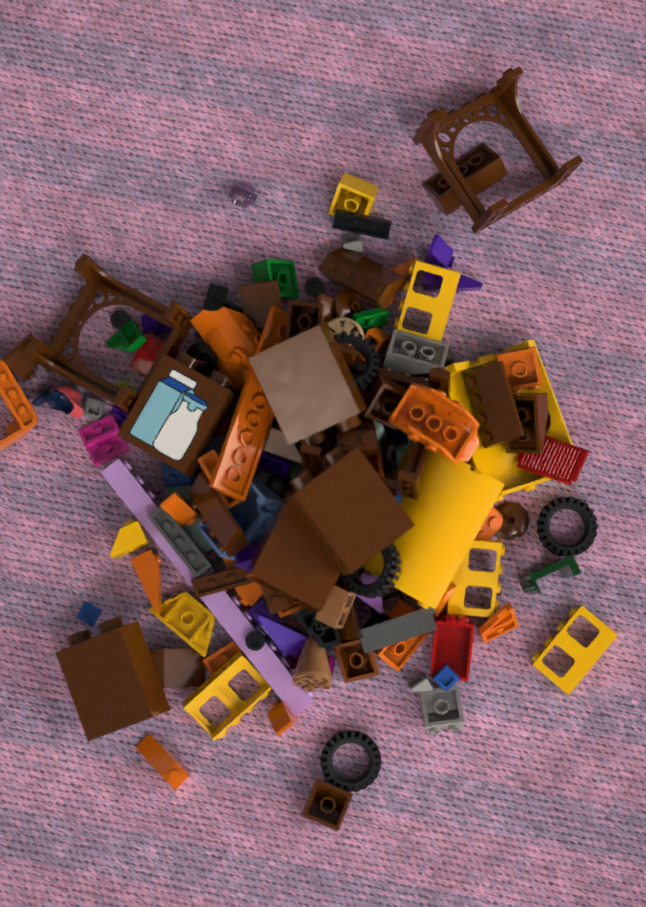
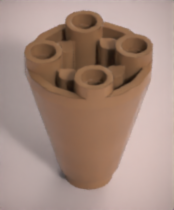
[292,635,332,692]

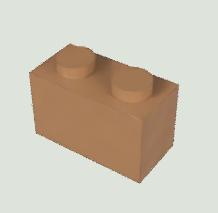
[315,583,356,629]

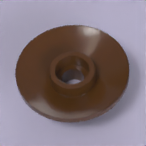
[334,289,362,319]
[495,502,529,540]

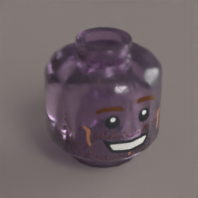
[229,181,258,209]

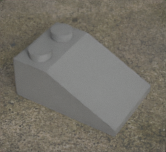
[383,329,449,374]

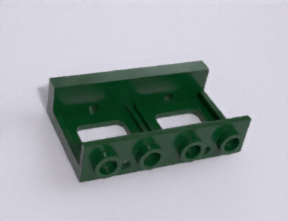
[520,555,581,595]

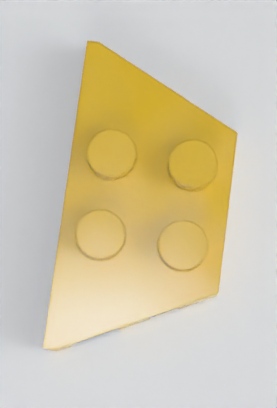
[148,591,216,658]

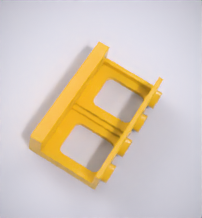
[393,258,461,342]
[446,538,505,617]
[530,605,618,695]
[181,651,272,741]

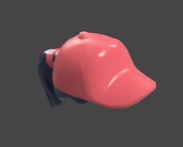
[32,386,84,418]

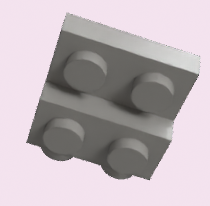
[420,685,464,734]

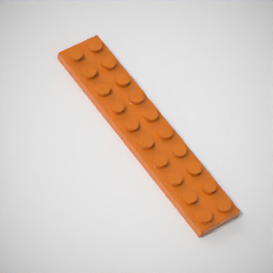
[209,306,288,501]

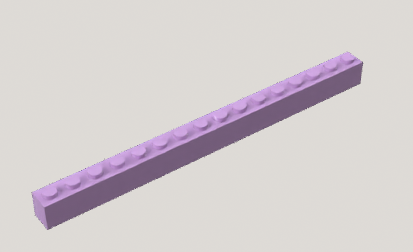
[101,458,314,716]

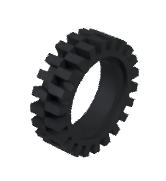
[334,332,380,391]
[536,497,598,557]
[340,544,401,599]
[321,730,381,792]

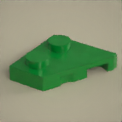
[352,307,390,335]
[105,319,147,353]

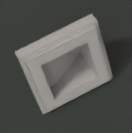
[341,233,364,253]
[82,397,105,420]
[407,675,433,692]

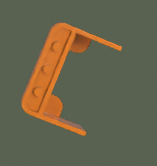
[0,360,38,452]

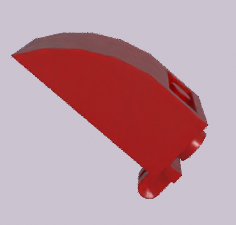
[430,613,475,681]

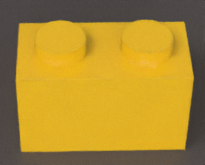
[328,173,379,216]
[110,519,151,559]

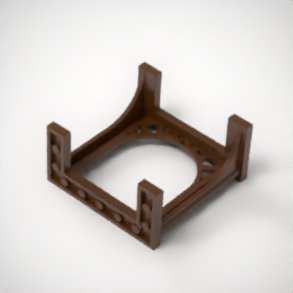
[412,66,583,234]
[24,253,193,415]
[300,342,451,500]

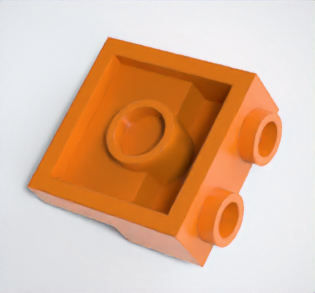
[497,346,543,393]

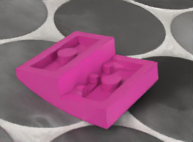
[78,414,130,467]

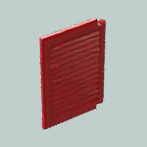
[516,436,590,486]

